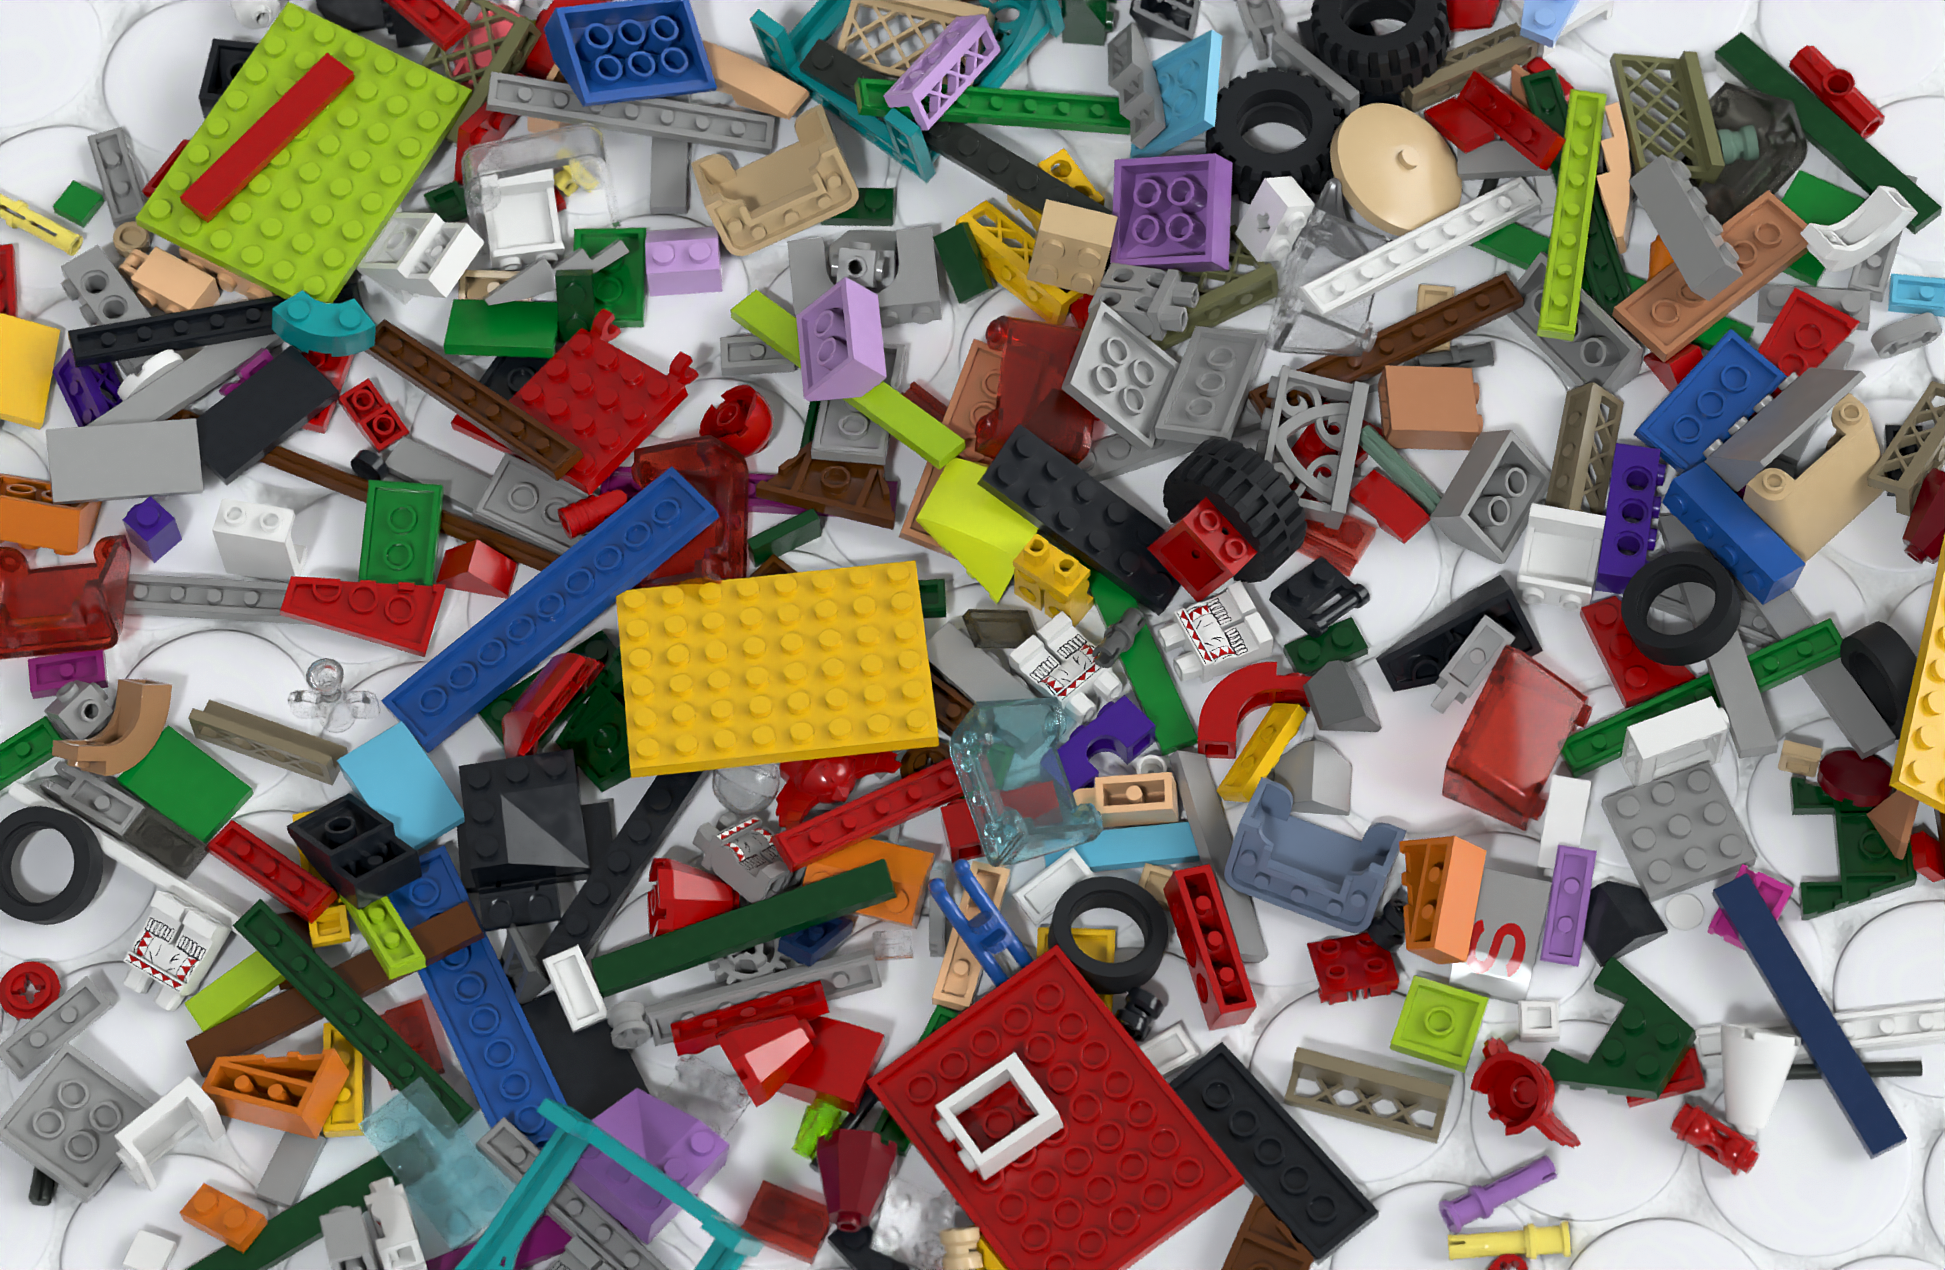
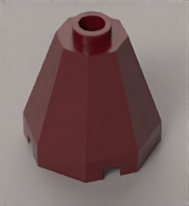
[1902,467,1945,564]
[816,1129,898,1232]

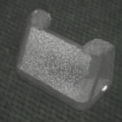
[1264,207,1393,357]

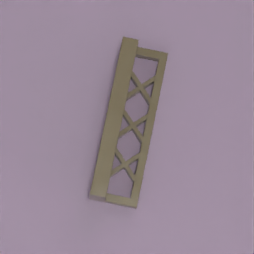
[1398,22,1538,113]
[1867,381,1945,516]
[1545,382,1624,515]
[188,700,348,786]
[1284,1047,1451,1144]

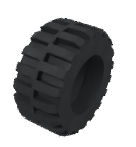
[1310,0,1450,96]
[1205,67,1343,205]
[1163,438,1307,583]

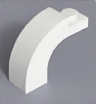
[1800,186,1918,272]

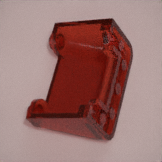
[975,315,1095,465]
[630,435,749,590]
[0,535,132,659]
[1442,644,1593,831]

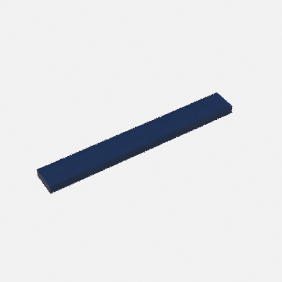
[1712,873,1907,1160]

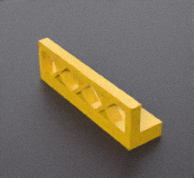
[955,200,1084,329]

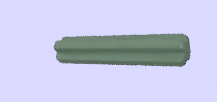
[1359,425,1442,514]

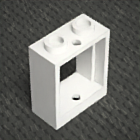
[1621,696,1730,788]
[935,1052,1064,1180]

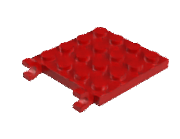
[487,308,699,495]

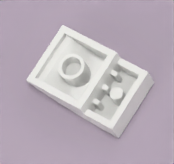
[356,212,484,298]

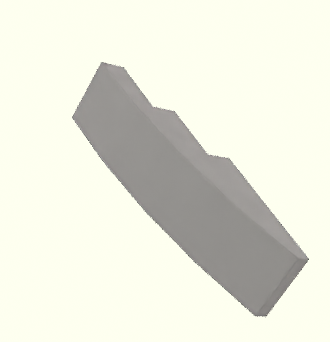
[1108,22,1166,150]
[482,239,629,305]

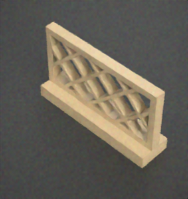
[837,0,996,86]

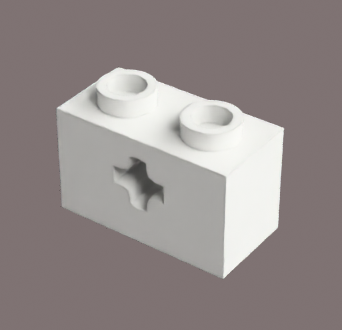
[1235,176,1315,262]

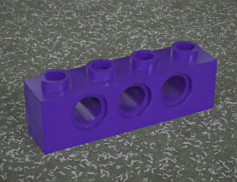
[1595,443,1666,594]

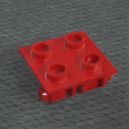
[1307,932,1399,1006]

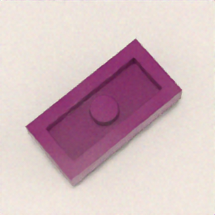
[28,648,108,699]

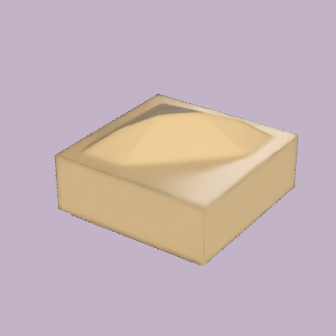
[1778,740,1822,777]

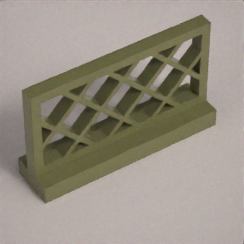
[421,0,542,147]
[1609,51,1725,188]
[1147,224,1279,351]

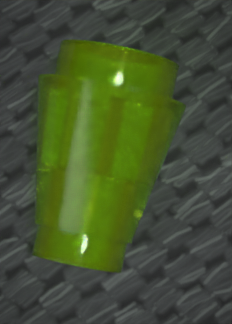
[792,1098,842,1160]

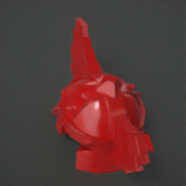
[775,751,902,830]
[1470,1037,1581,1148]

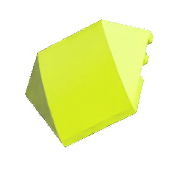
[916,458,1039,604]

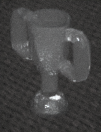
[287,658,381,733]

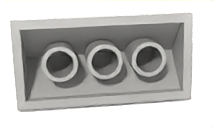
[1506,252,1643,395]

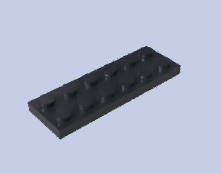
[977,424,1194,616]
[1169,1042,1379,1265]

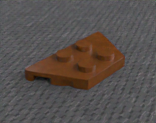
[756,441,895,530]
[1221,1194,1314,1270]

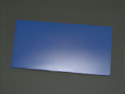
[1634,329,1787,474]

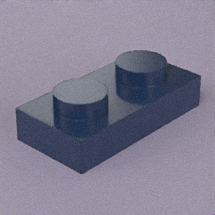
[777,916,853,967]

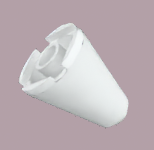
[1720,1024,1801,1135]

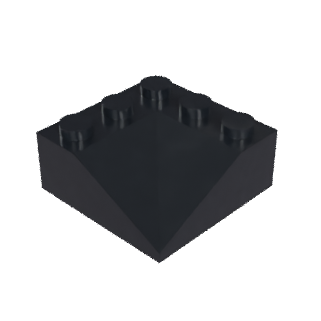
[458,749,591,889]

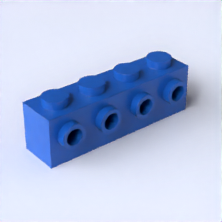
[1662,462,1806,605]

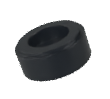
[351,450,389,481]

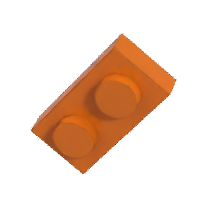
[179,1183,268,1253]

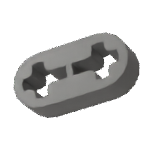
[1871,312,1942,358]

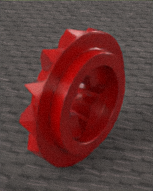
[0,962,62,1021]

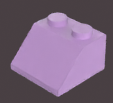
[645,227,722,296]

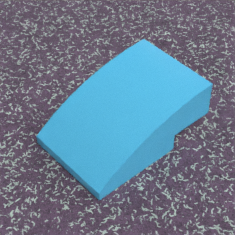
[337,721,465,850]

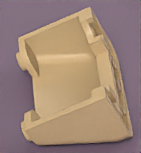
[691,104,859,256]
[1743,393,1888,563]

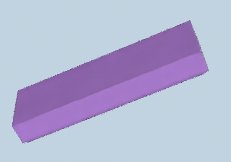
[1540,845,1597,967]

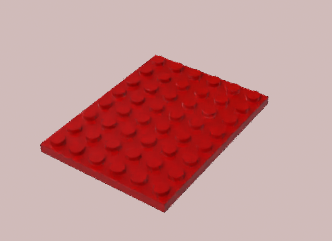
[866,944,1245,1270]

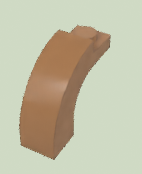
[52,679,172,776]

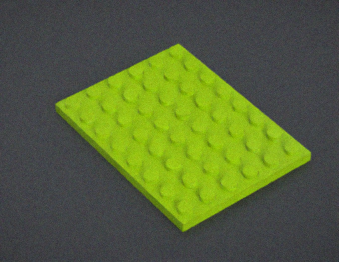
[135,1,472,303]

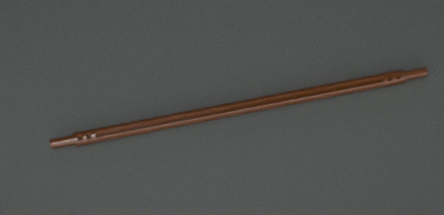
[165,409,636,590]

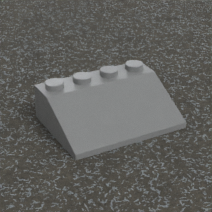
[1702,368,1866,493]

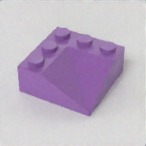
[1110,153,1232,272]
[567,1088,730,1245]

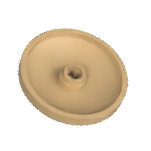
[1330,103,1462,236]

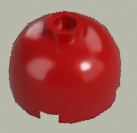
[699,385,774,460]

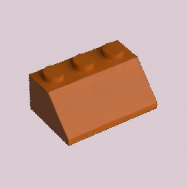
[0,473,103,556]
[802,838,935,929]

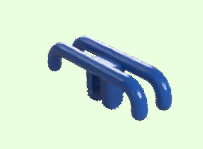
[928,859,1034,987]

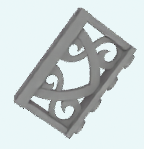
[1256,365,1370,530]

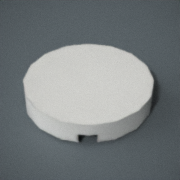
[117,349,184,401]

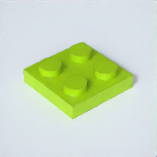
[1390,975,1489,1073]

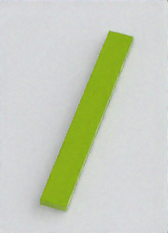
[1537,89,1607,341]
[730,289,966,470]

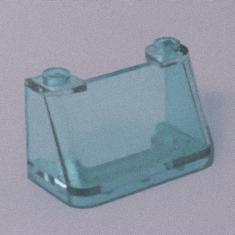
[950,697,1104,867]

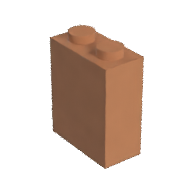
[1377,365,1483,451]

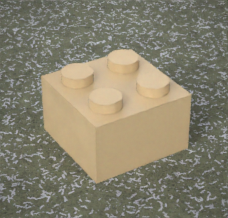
[1027,199,1118,296]

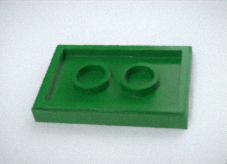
[1781,170,1865,287]
[573,228,647,328]
[444,299,559,358]
[358,480,444,586]
[117,725,254,848]

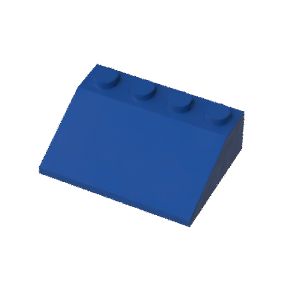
[544,0,717,107]

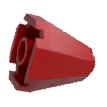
[647,858,739,938]
[715,1014,817,1107]

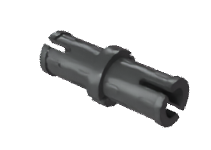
[1417,342,1494,368]
[1092,608,1146,668]

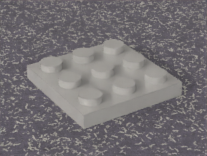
[1061,301,1180,453]
[1601,762,1756,903]
[0,1042,153,1204]

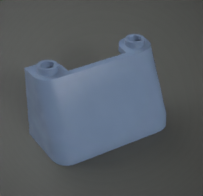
[1224,777,1407,933]

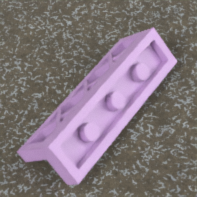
[883,14,1001,131]

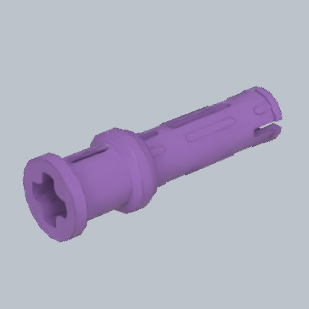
[1438,1155,1557,1234]

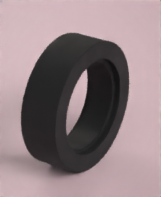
[1621,551,1741,666]
[1840,621,1917,740]
[0,806,103,925]
[1048,876,1168,995]

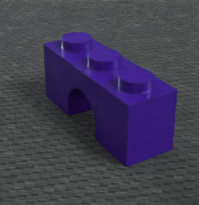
[1040,695,1156,811]

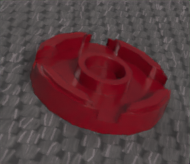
[1817,750,1894,807]

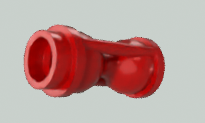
[1670,1103,1760,1176]

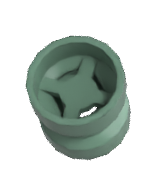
[1717,124,1759,165]

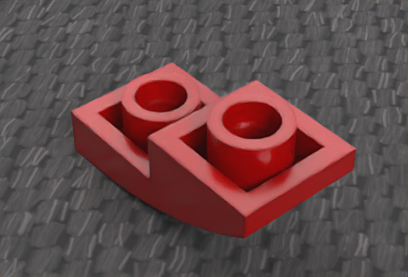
[338,378,409,453]
[1349,469,1431,544]

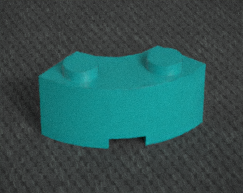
[272,290,376,357]

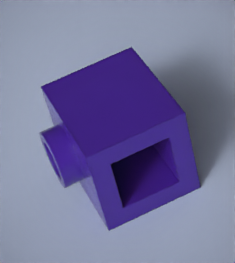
[122,496,182,563]

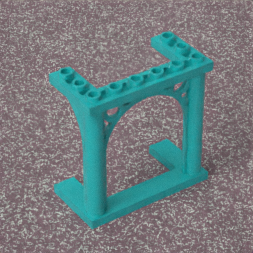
[749,0,1065,183]
[454,1098,765,1270]

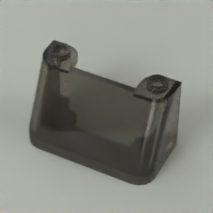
[1680,82,1807,226]

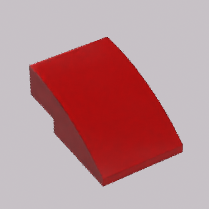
[777,1016,885,1115]

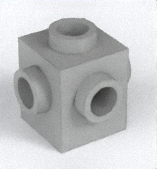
[831,241,885,289]
[44,680,113,740]

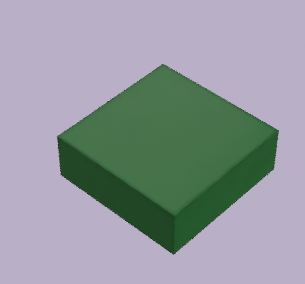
[52,180,104,228]

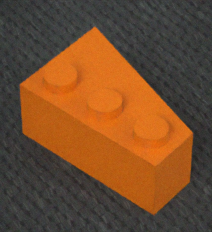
[1399,836,1487,964]
[201,1049,350,1139]

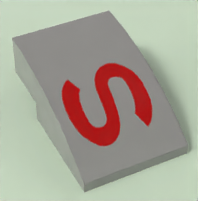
[1448,868,1552,1004]

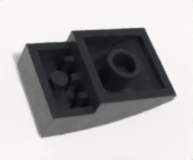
[287,793,422,910]

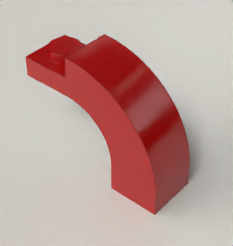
[1197,662,1312,759]

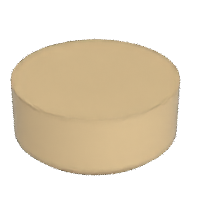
[113,221,151,258]

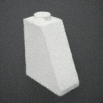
[1537,775,1591,877]

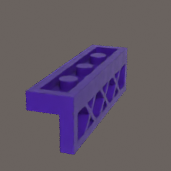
[52,348,123,427]

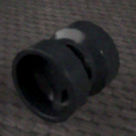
[1367,897,1408,952]
[1114,987,1164,1042]

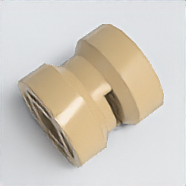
[939,1226,983,1270]

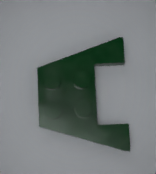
[555,646,631,792]
[1789,777,1917,921]
[1541,957,1697,1100]

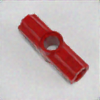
[1789,45,1885,139]

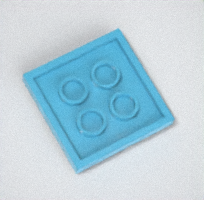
[1130,30,1222,158]

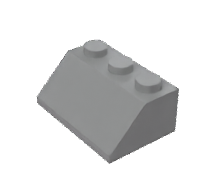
[1430,430,1551,564]

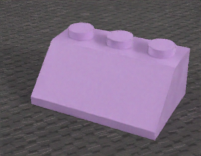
[796,277,887,401]

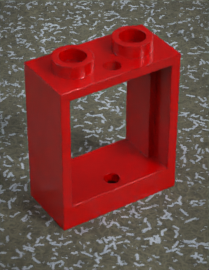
[1147,497,1258,603]

